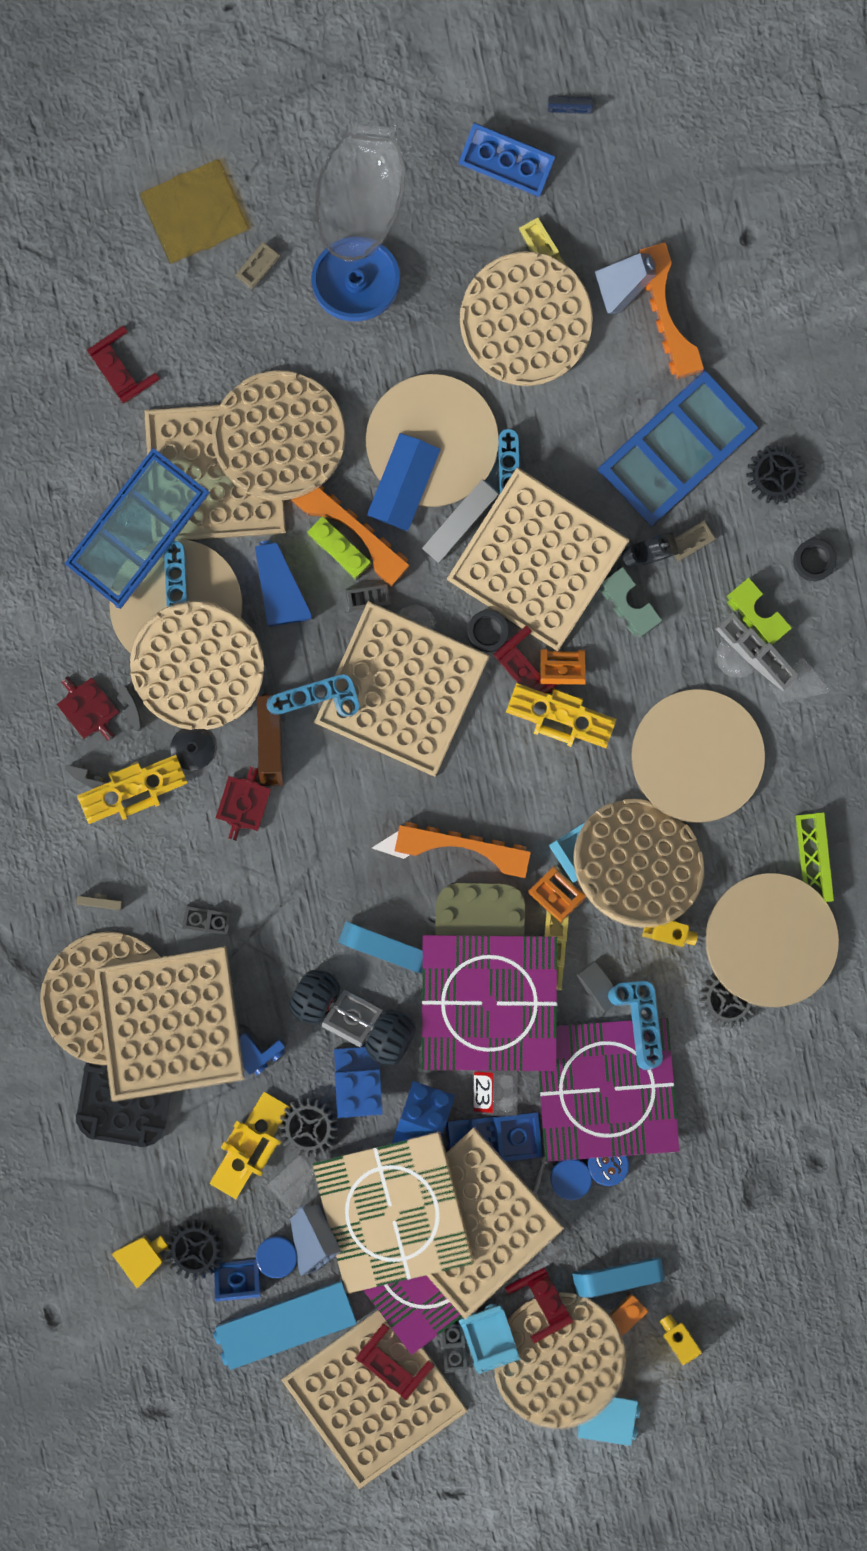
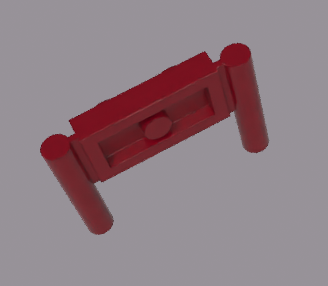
[87,325,160,404]
[493,625,559,704]
[505,1266,573,1344]
[355,1323,435,1401]

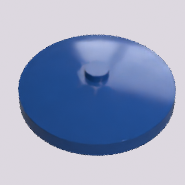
[311,237,400,321]

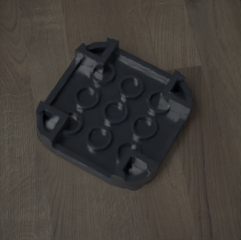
[76,1062,171,1147]

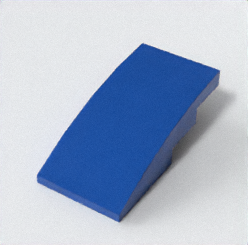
[446,1112,542,1161]

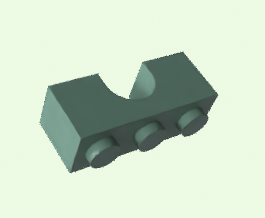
[600,567,662,638]

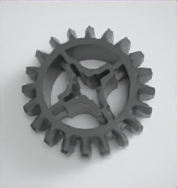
[698,975,758,1029]
[278,1097,339,1158]

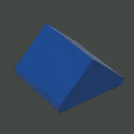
[214,1259,262,1302]

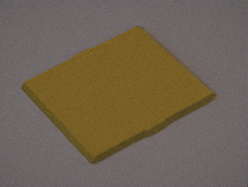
[139,159,250,264]

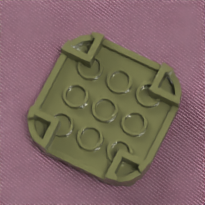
[435,883,525,936]

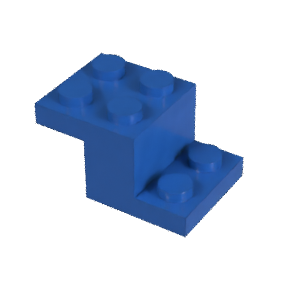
[239,1032,287,1075]
[334,1047,383,1118]
[392,1081,455,1143]

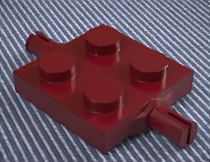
[56,676,119,741]
[216,766,271,841]

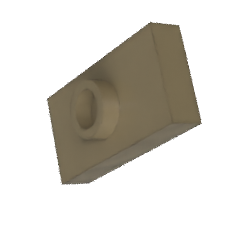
[235,241,281,290]
[674,520,716,562]
[76,893,123,910]

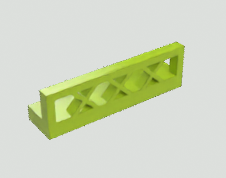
[795,812,834,902]

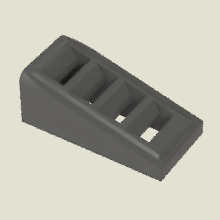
[341,583,391,613]

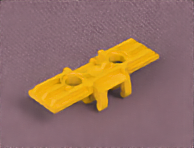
[506,683,617,748]
[77,755,188,824]
[209,1091,291,1199]

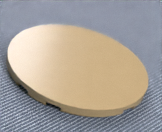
[460,252,593,386]
[212,370,346,500]
[366,374,498,507]
[109,539,243,654]
[130,601,264,730]
[631,690,765,823]
[574,799,704,927]
[706,873,839,1007]
[40,932,160,1065]
[495,1293,626,1429]

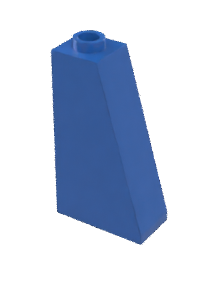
[255,540,312,627]

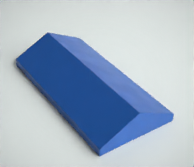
[458,122,556,197]
[367,433,441,532]

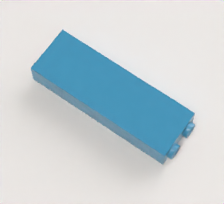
[213,1279,357,1370]

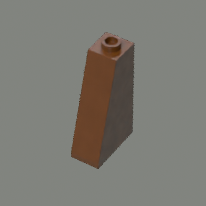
[257,693,284,786]

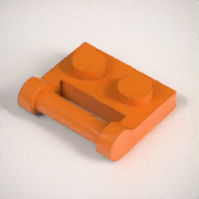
[540,649,586,684]
[529,865,587,923]

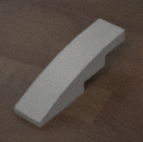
[422,479,500,563]
[715,613,798,691]

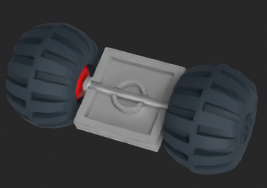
[290,970,415,1065]

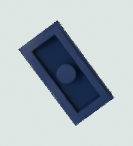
[548,96,593,114]

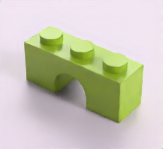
[307,516,371,580]
[727,578,792,645]

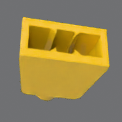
[642,921,698,947]
[112,1235,169,1288]
[660,1314,702,1366]

